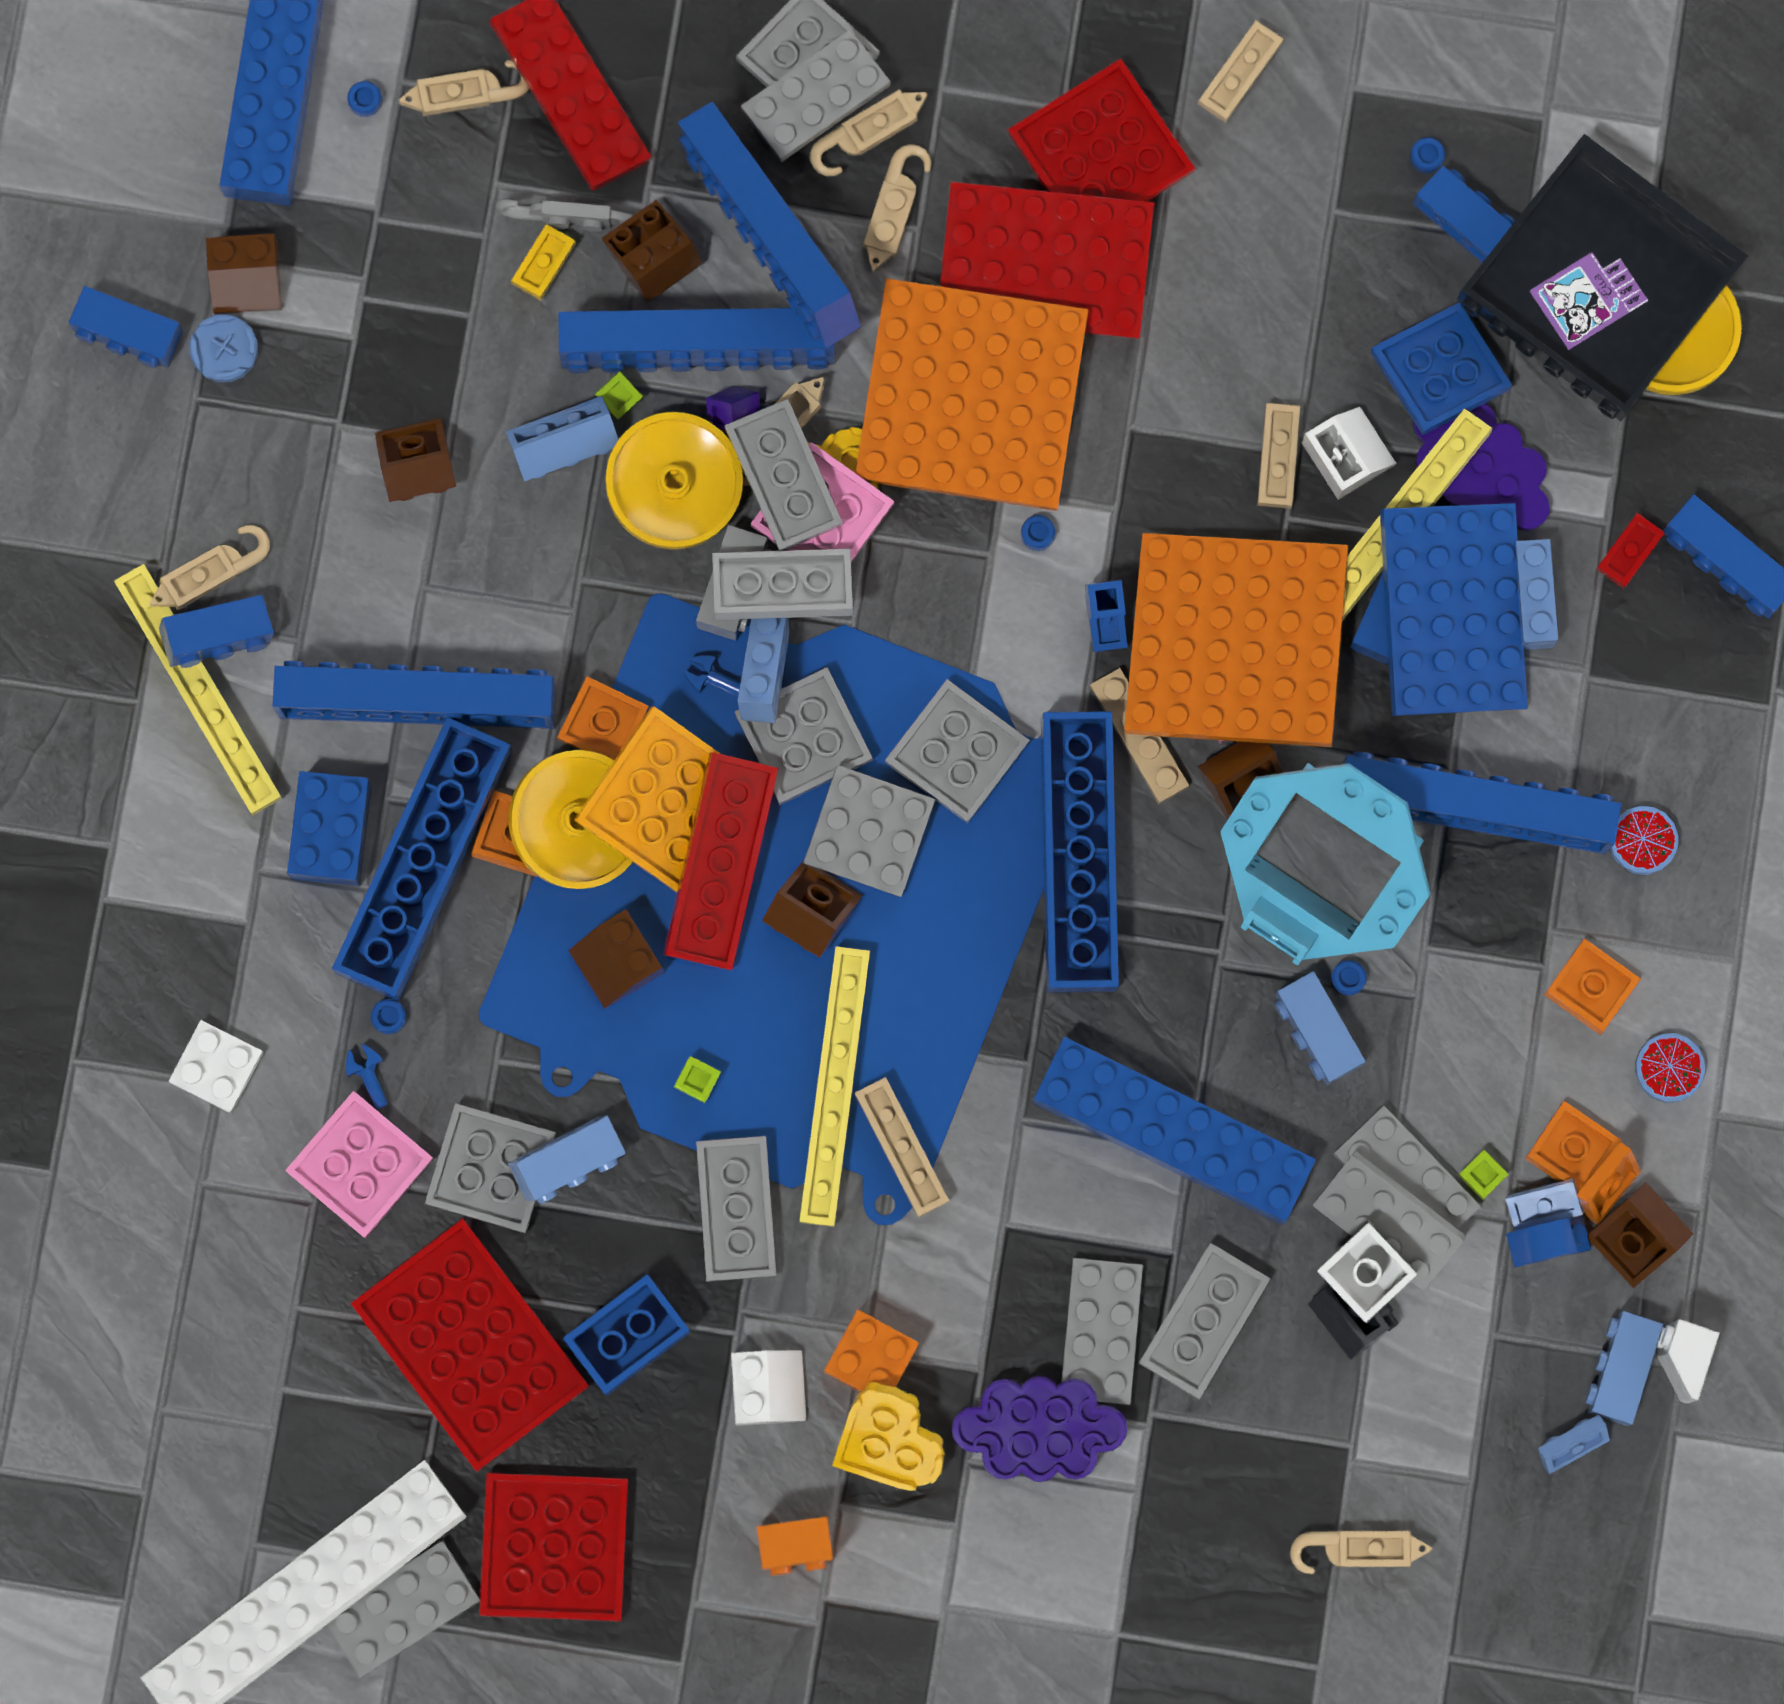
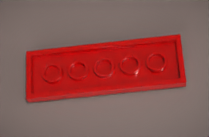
[489,0,652,192]
[663,752,778,971]

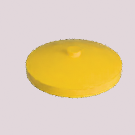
[1646,286,1742,395]
[605,412,743,550]
[509,750,632,889]

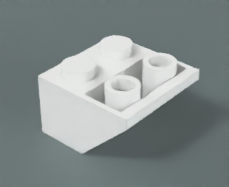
[1302,407,1396,500]

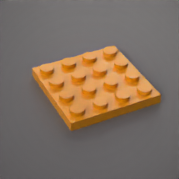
[574,706,720,893]

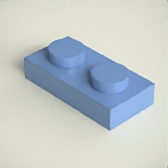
[1506,1178,1584,1231]
[1538,1414,1610,1474]

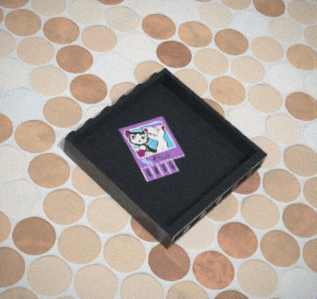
[1457,134,1748,421]

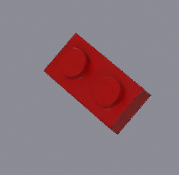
[1596,513,1665,589]

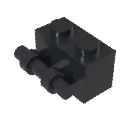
[1308,1284,1400,1360]

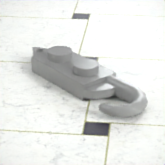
[495,199,632,232]

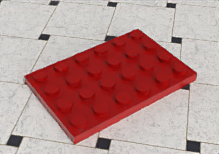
[940,182,1154,339]
[350,1219,590,1472]

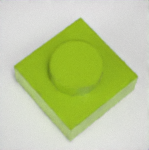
[594,371,643,419]
[674,1056,721,1104]
[1458,1150,1509,1200]

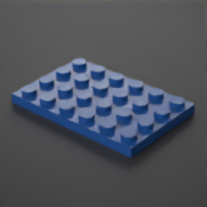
[1380,503,1528,716]

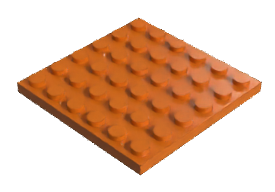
[855,278,1088,511]
[1124,533,1348,747]

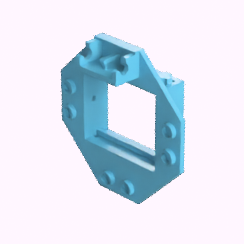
[1220,763,1431,966]

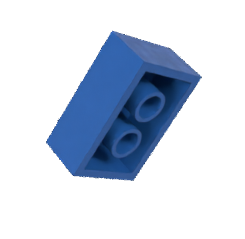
[287,771,372,886]
[563,1274,691,1396]

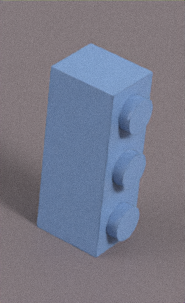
[506,396,619,482]
[1515,539,1558,650]
[738,618,790,723]
[1274,971,1366,1086]
[508,1116,626,1204]
[1585,1311,1663,1426]

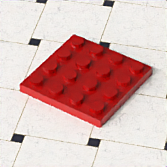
[1008,59,1195,202]
[480,1473,628,1621]

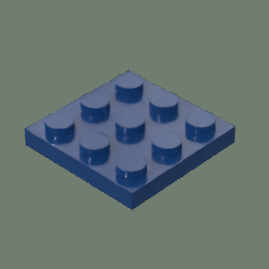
[1371,302,1512,436]

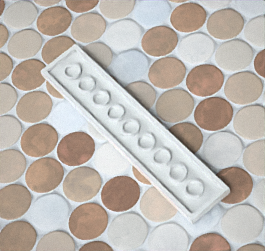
[141,1460,466,1704]

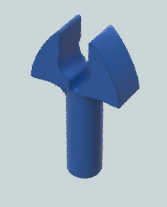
[684,655,741,696]
[346,1044,388,1109]

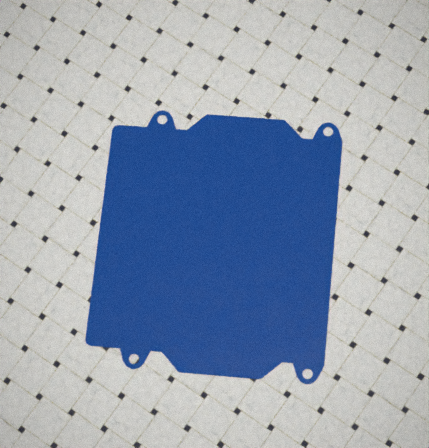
[479,593,1044,1225]

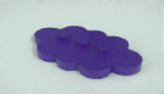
[1412,404,1550,531]
[952,1376,1128,1482]

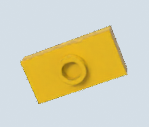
[511,224,576,301]

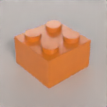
[824,1309,919,1393]
[757,1517,833,1576]

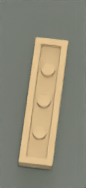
[1090,668,1189,804]
[855,1077,949,1218]

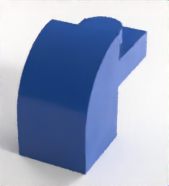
[1085,580,1128,652]
[1506,1216,1591,1268]

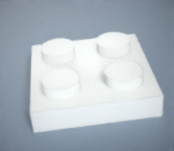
[168,1020,264,1114]

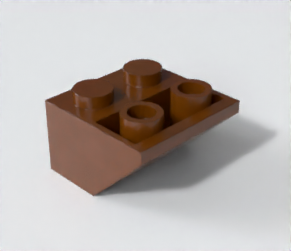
[601,200,702,303]

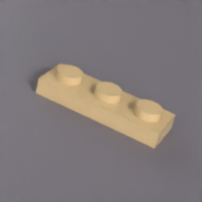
[1198,21,1284,123]
[1257,403,1300,509]

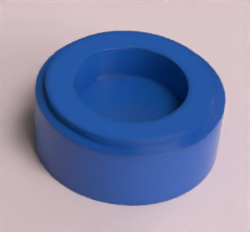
[347,81,382,117]
[1410,137,1445,173]
[1021,515,1055,551]
[1331,960,1367,996]
[371,999,406,1035]

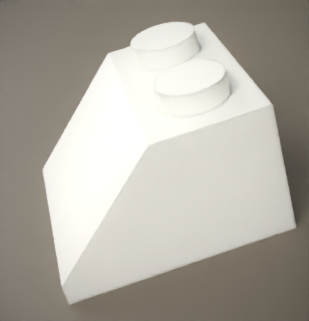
[1317,1222,1417,1323]
[1657,1319,1719,1404]
[731,1351,806,1426]

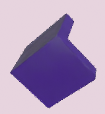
[706,386,760,435]

